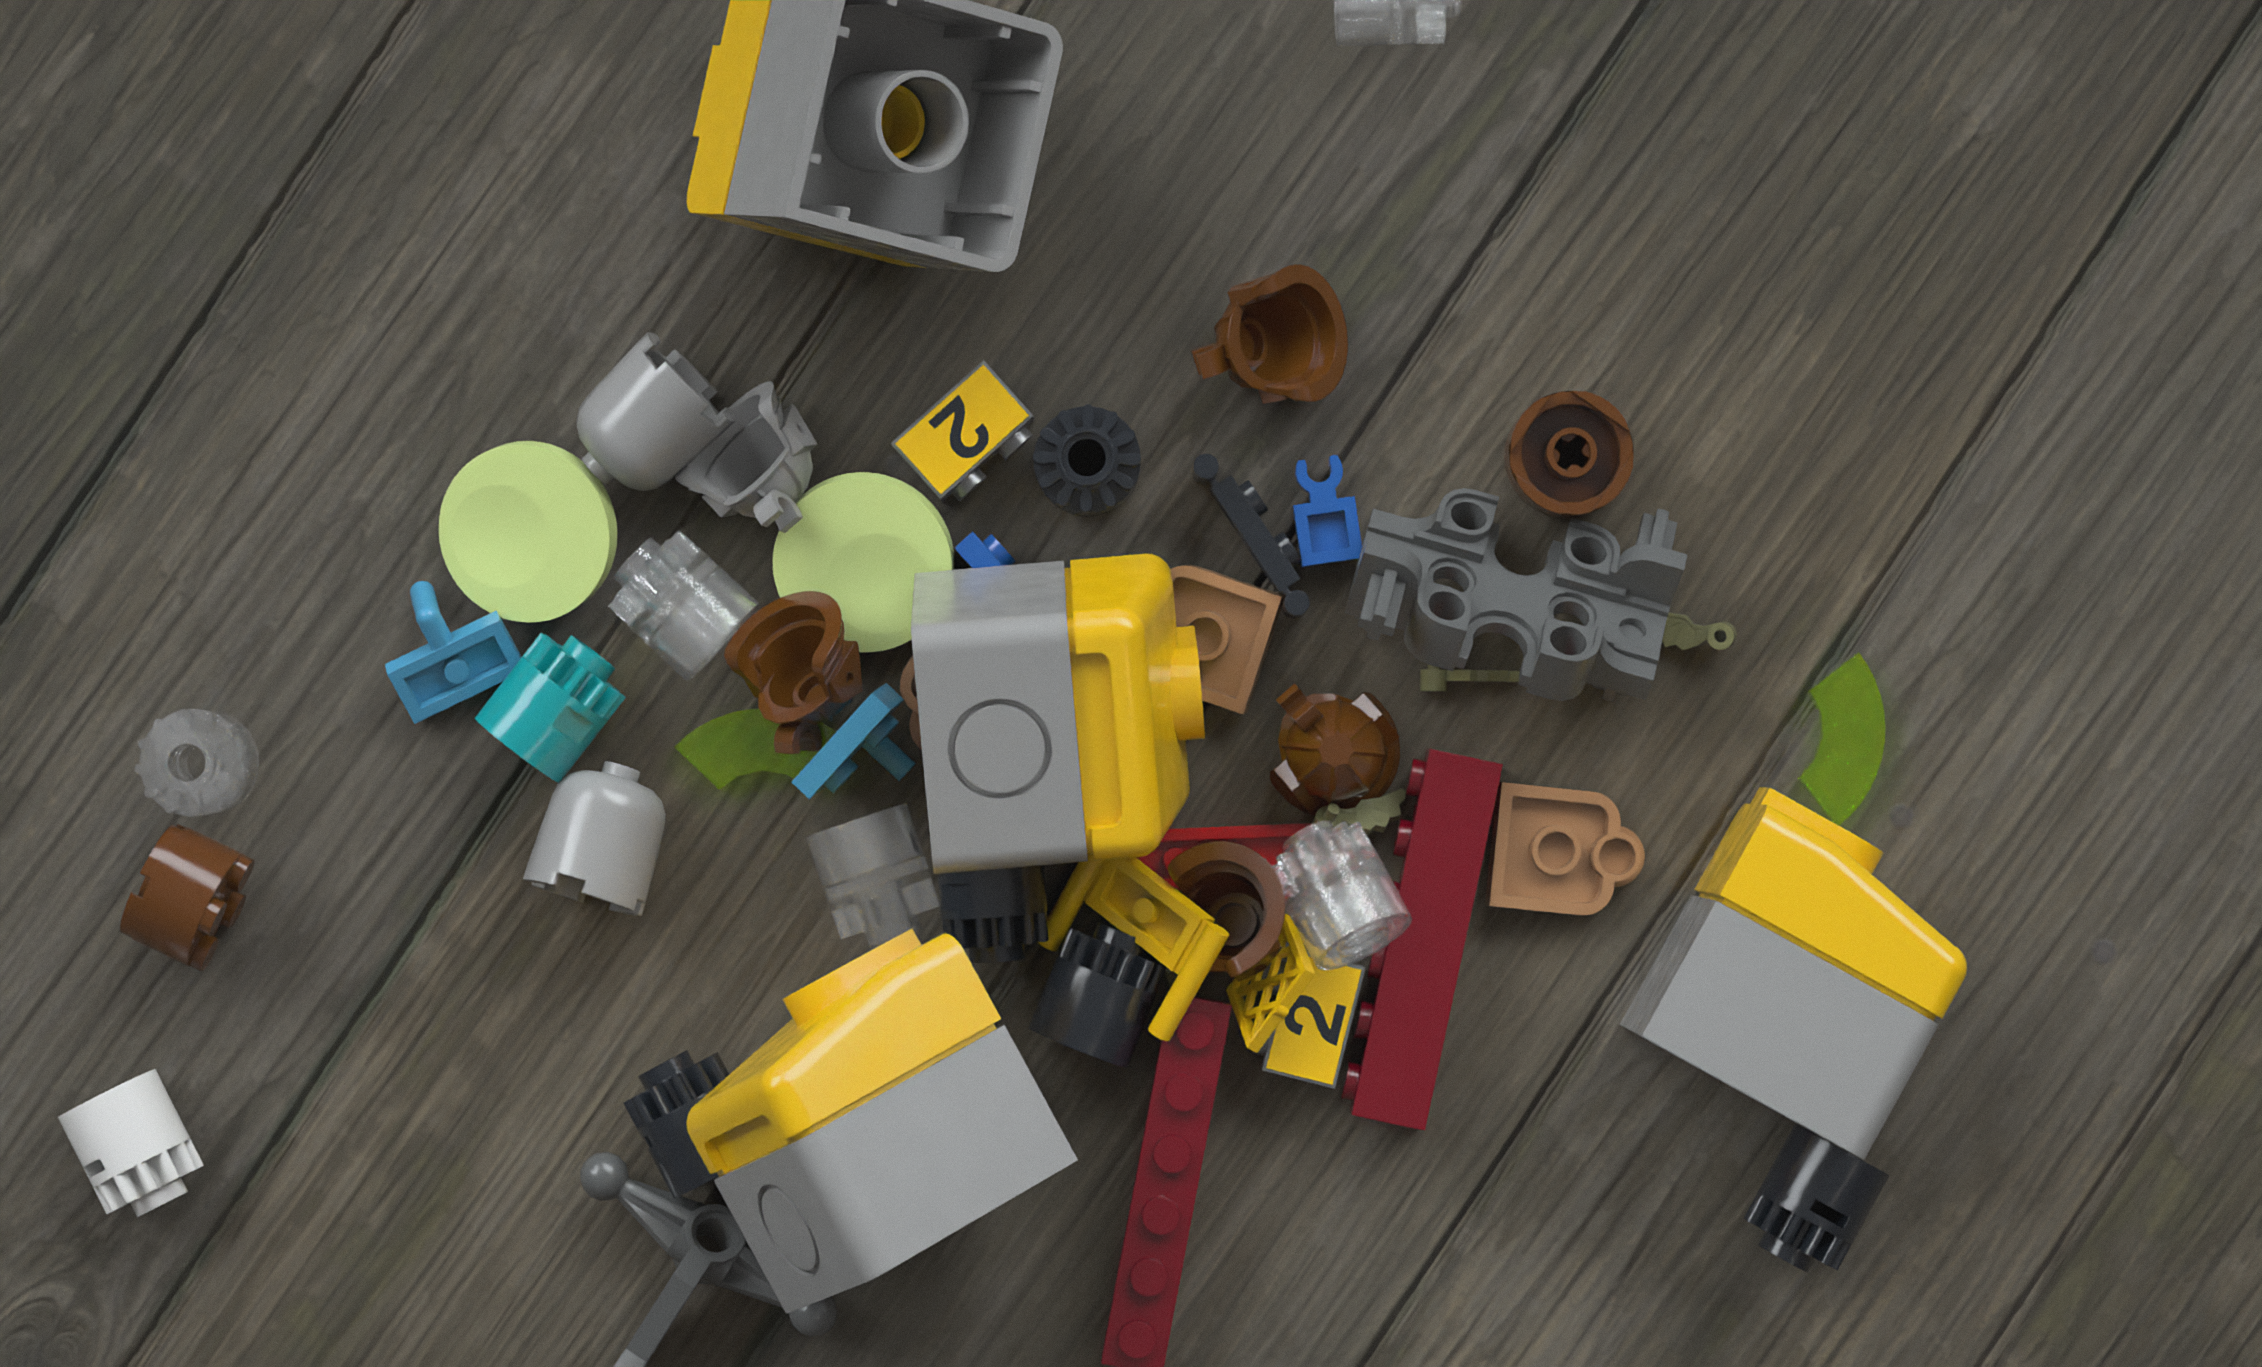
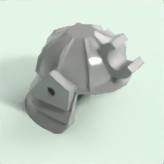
[675,381,818,533]

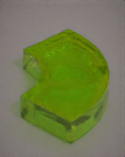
[1798,652,1886,826]
[674,709,837,789]

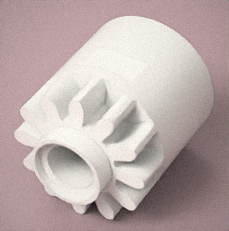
[58,1069,204,1217]

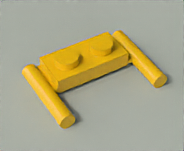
[1038,854,1229,1041]

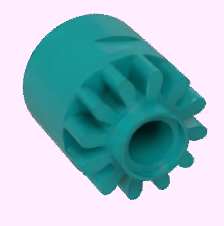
[475,633,626,783]

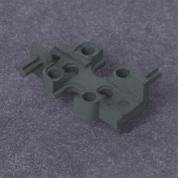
[1345,488,1687,702]

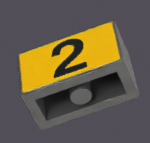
[891,360,1035,502]
[1252,951,1365,1089]

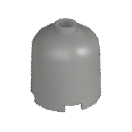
[576,332,736,491]
[523,761,666,916]

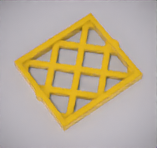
[1226,913,1316,1053]

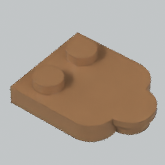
[1170,565,1285,714]
[1485,782,1645,915]

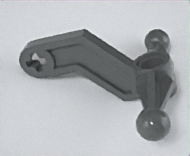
[580,1152,838,1367]

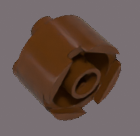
[1505,391,1634,518]
[120,823,255,972]

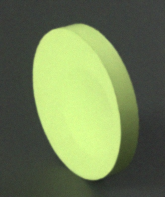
[439,441,618,623]
[773,472,954,652]

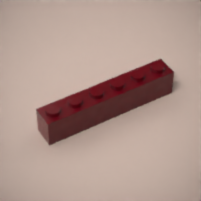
[1341,749,1503,1131]
[1101,996,1232,1367]

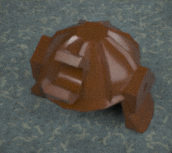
[1191,264,1348,404]
[724,591,863,754]
[1269,683,1400,816]
[1168,841,1285,982]

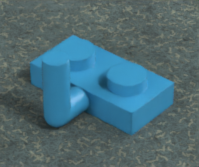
[385,581,522,724]
[791,683,916,799]

